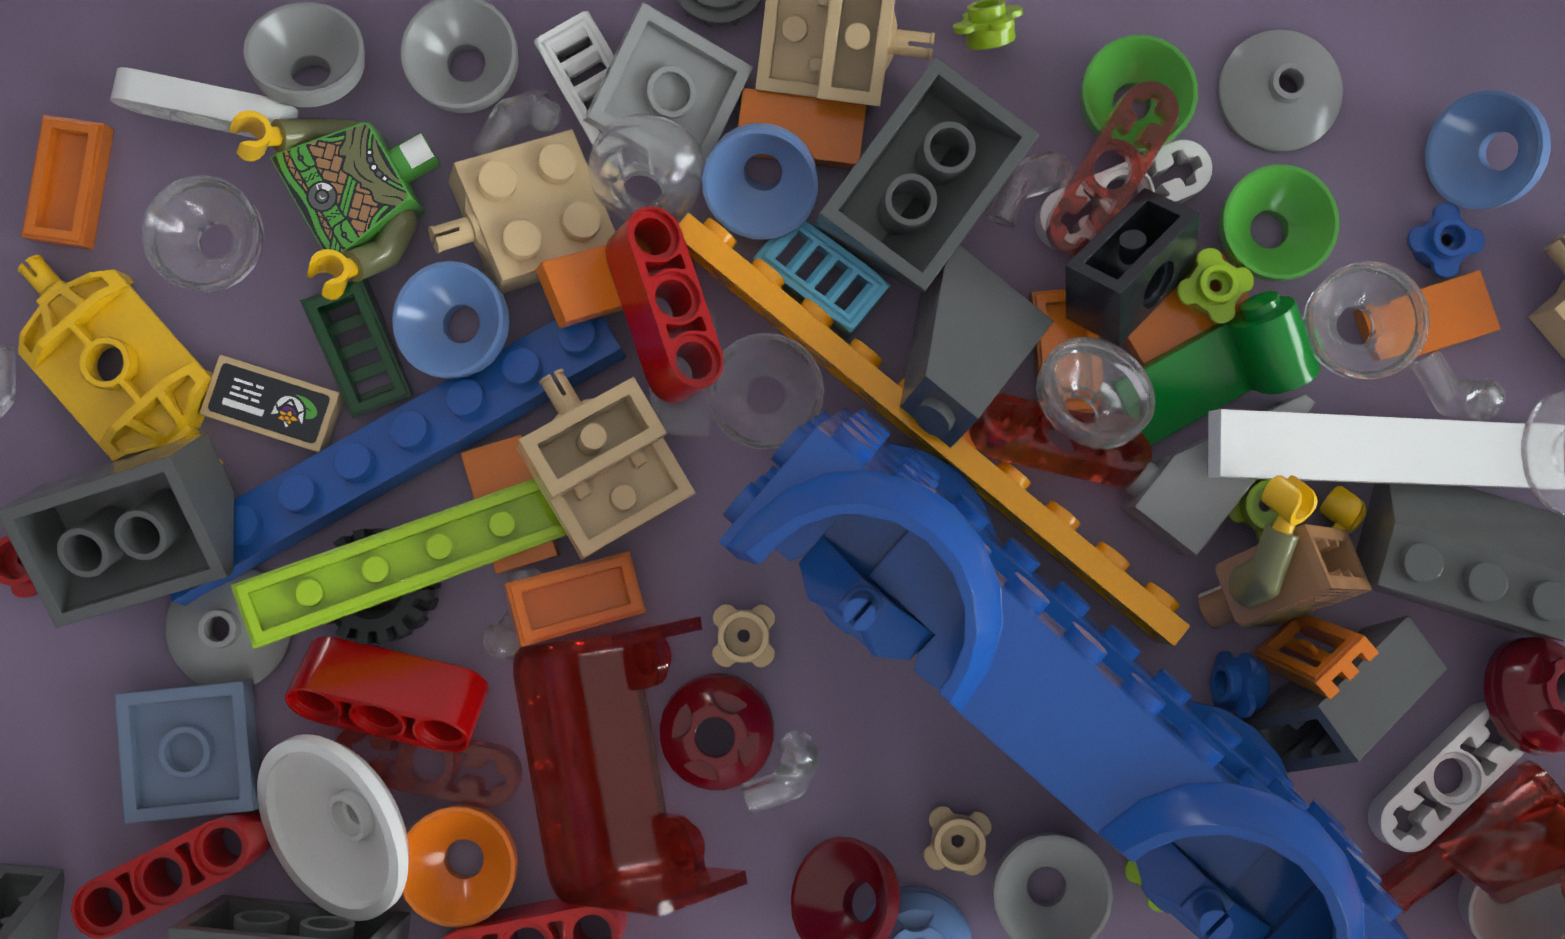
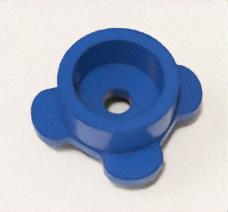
[1407,203,1485,278]
[1210,651,1270,718]

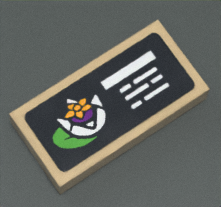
[199,355,344,452]

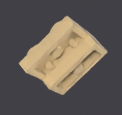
[755,0,935,106]
[428,129,615,294]
[516,368,696,560]

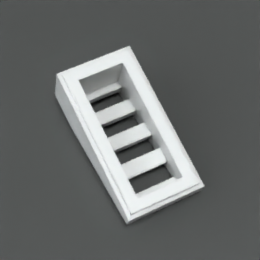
[534,11,628,161]

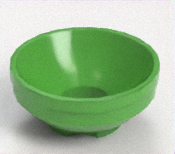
[1080,35,1198,153]
[1218,164,1339,282]

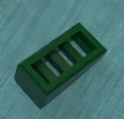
[300,278,413,419]

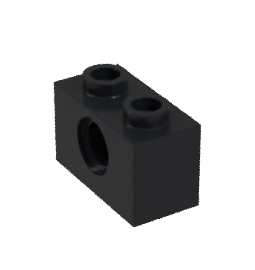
[1065,188,1200,346]

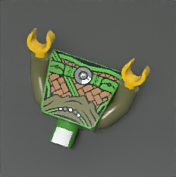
[229,110,441,300]

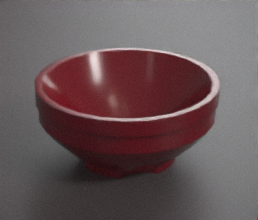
[1484,637,1565,755]
[659,673,774,790]
[791,837,900,939]

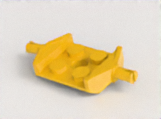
[18,255,224,465]

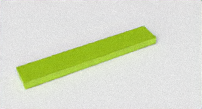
[230,479,567,649]

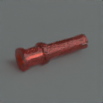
[1379,760,1565,914]

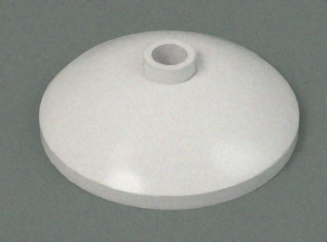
[257,734,409,921]

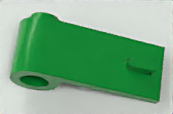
[1111,291,1320,449]

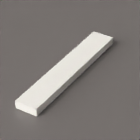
[1208,409,1563,489]

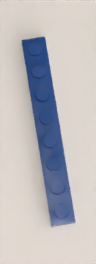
[169,316,626,606]

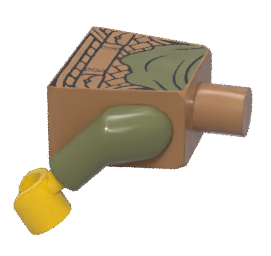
[1198,475,1372,629]

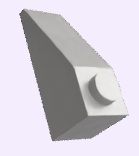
[1120,394,1316,555]

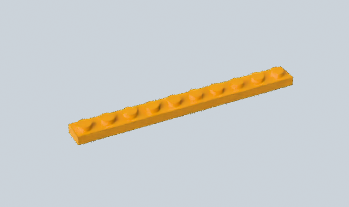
[679,212,1190,646]

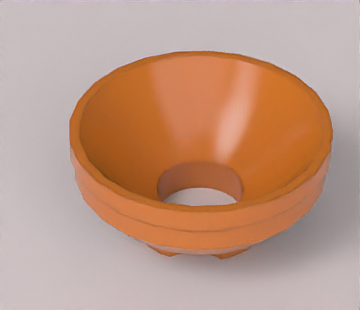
[402,805,518,928]

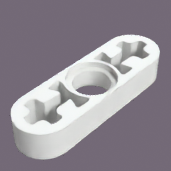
[110,67,299,138]
[1035,140,1212,251]
[1368,702,1525,852]

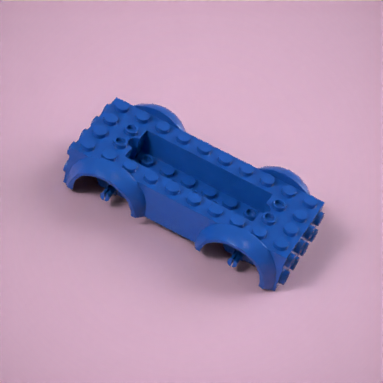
[718,407,1409,939]

